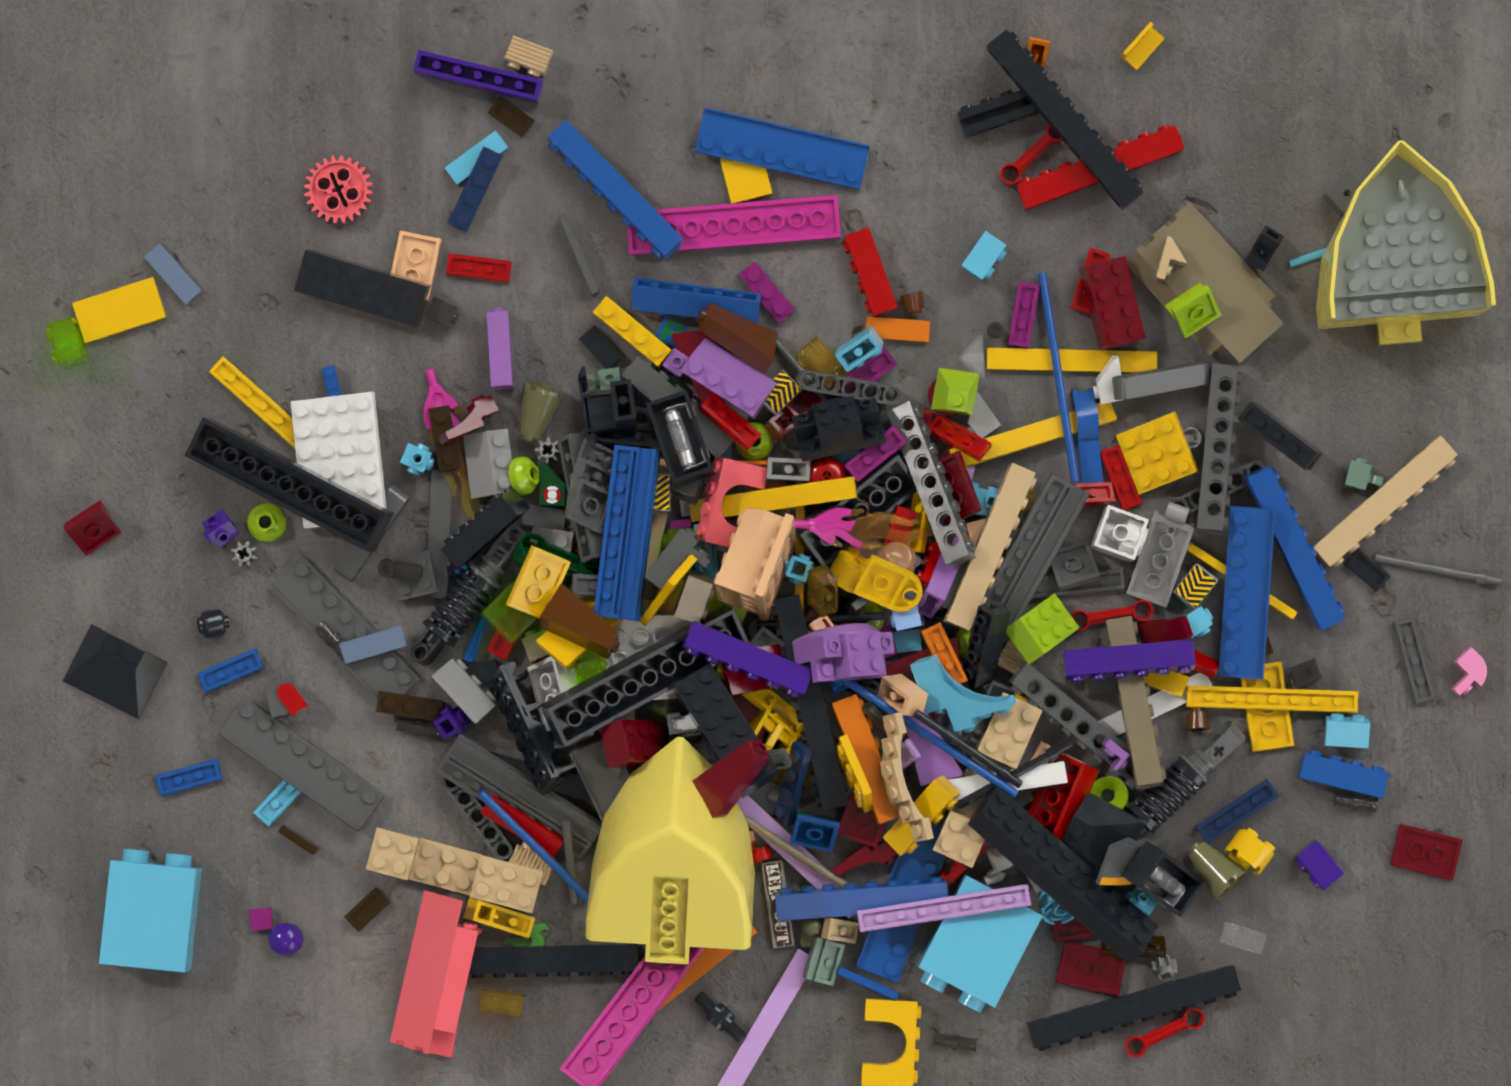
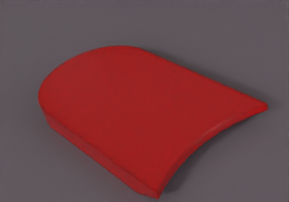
[277,683,309,717]

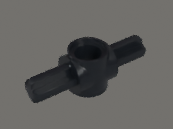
[694,991,747,1043]

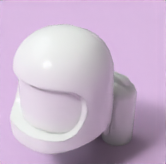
[983,848,1013,886]

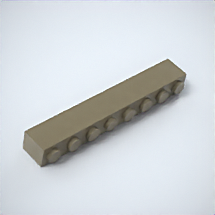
[1105,616,1166,790]

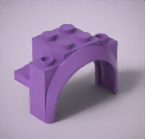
[792,623,895,683]

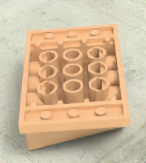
[713,508,796,621]

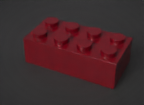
[1079,256,1146,350]
[600,719,670,769]

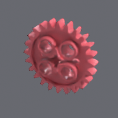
[304,155,373,225]

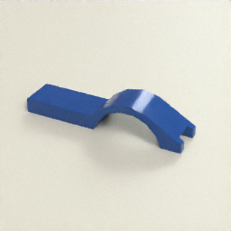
[1071,388,1103,483]

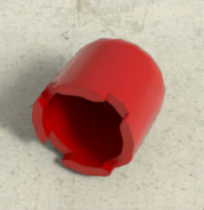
[806,456,847,483]

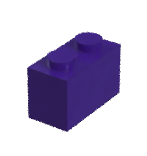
[1295,840,1344,890]

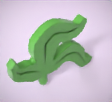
[504,923,549,947]

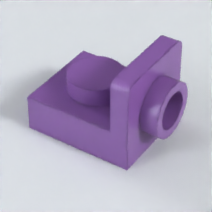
[662,348,689,379]
[1101,737,1129,771]

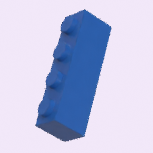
[1297,750,1389,799]

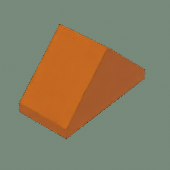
[1027,37,1051,68]

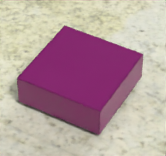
[670,519,692,531]
[249,907,273,931]

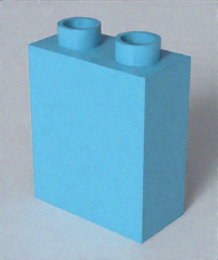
[99,849,202,973]
[917,874,1043,1013]

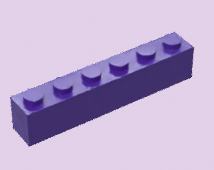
[413,50,543,104]
[682,621,812,697]
[1063,639,1196,683]

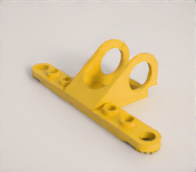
[717,663,846,771]

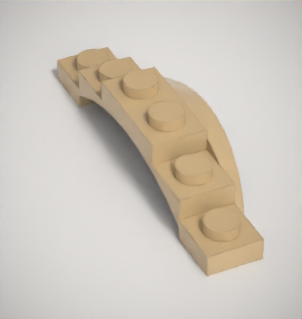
[880,712,934,842]

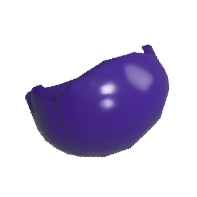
[268,923,304,955]

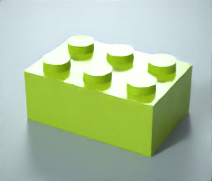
[1006,593,1079,664]

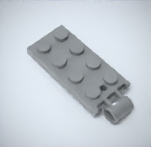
[1126,502,1196,608]

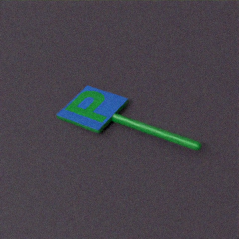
[653,315,687,371]

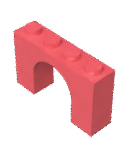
[696,457,767,548]

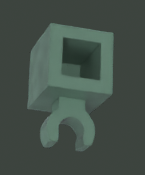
[587,367,621,392]
[1342,457,1384,491]

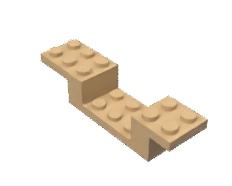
[932,692,1043,868]
[366,827,544,913]

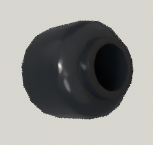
[197,609,229,638]

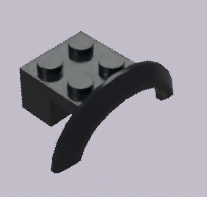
[578,366,638,446]

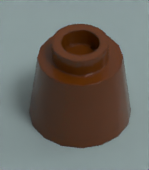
[900,291,924,316]
[1186,707,1210,731]

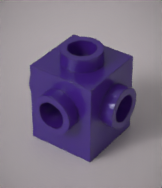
[202,509,240,548]
[433,705,471,740]

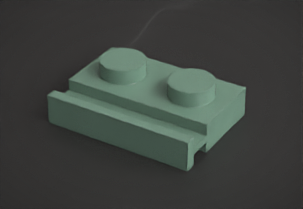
[803,936,845,986]

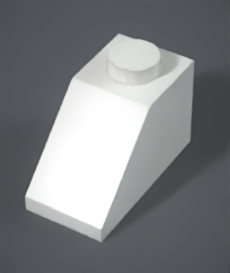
[1093,354,1122,404]

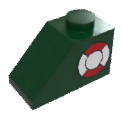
[539,462,568,507]

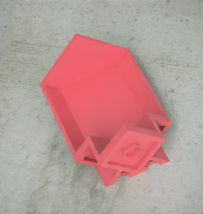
[390,890,482,1058]

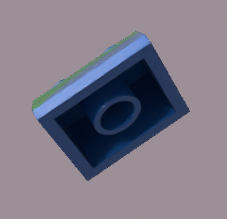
[790,811,840,852]

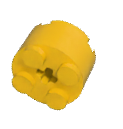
[827,547,869,593]
[1224,828,1275,876]

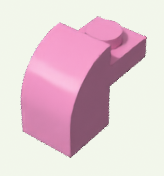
[1450,647,1487,696]

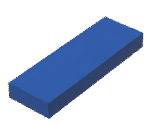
[197,648,265,693]
[155,759,223,796]
[837,966,899,1000]

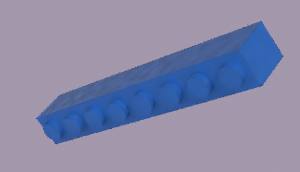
[548,120,684,261]
[1244,466,1345,631]
[775,876,948,921]

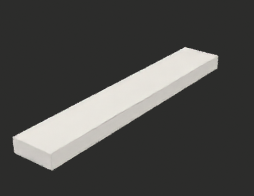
[1095,673,1212,745]
[948,761,1068,800]

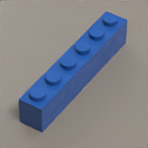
[630,277,761,323]

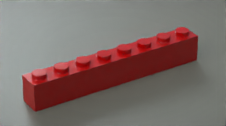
[1016,124,1185,211]

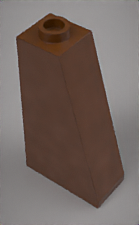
[697,302,778,374]
[540,584,620,659]

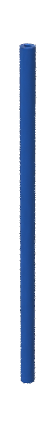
[1038,273,1080,482]
[840,680,1019,798]
[477,790,630,944]

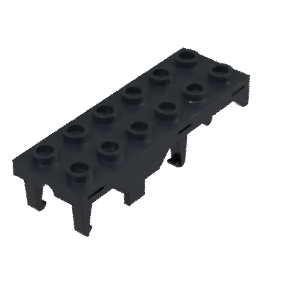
[490,661,575,795]

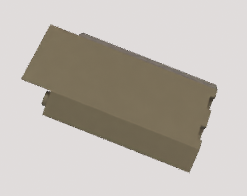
[1126,202,1284,363]

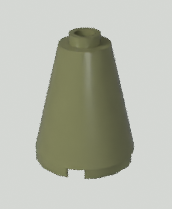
[520,380,565,441]
[1189,842,1248,901]

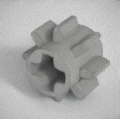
[535,437,560,464]
[231,541,258,567]
[1151,954,1178,981]

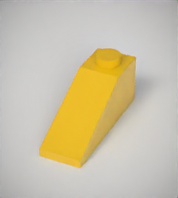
[463,898,535,938]

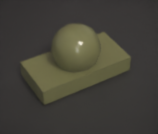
[800,918,824,947]

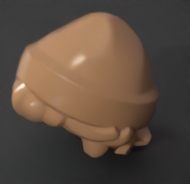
[876,542,916,572]

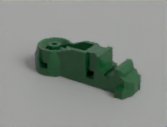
[513,533,600,588]

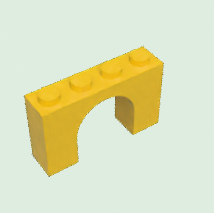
[861,998,921,1086]

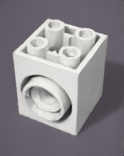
[1090,505,1149,563]

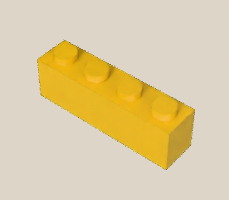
[593,296,672,369]
[883,775,961,856]

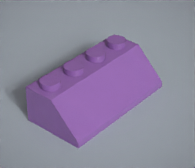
[681,338,777,419]

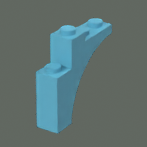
[910,654,1016,733]

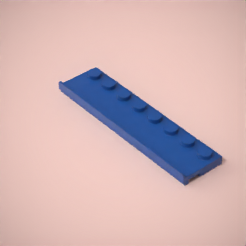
[694,107,870,190]
[594,445,661,621]
[1219,506,1276,680]
[856,820,945,983]

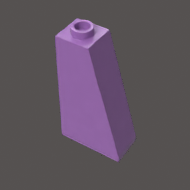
[487,308,515,390]
[917,536,960,619]
[906,709,963,786]

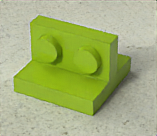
[1164,283,1221,338]

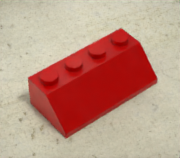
[1028,754,1100,842]

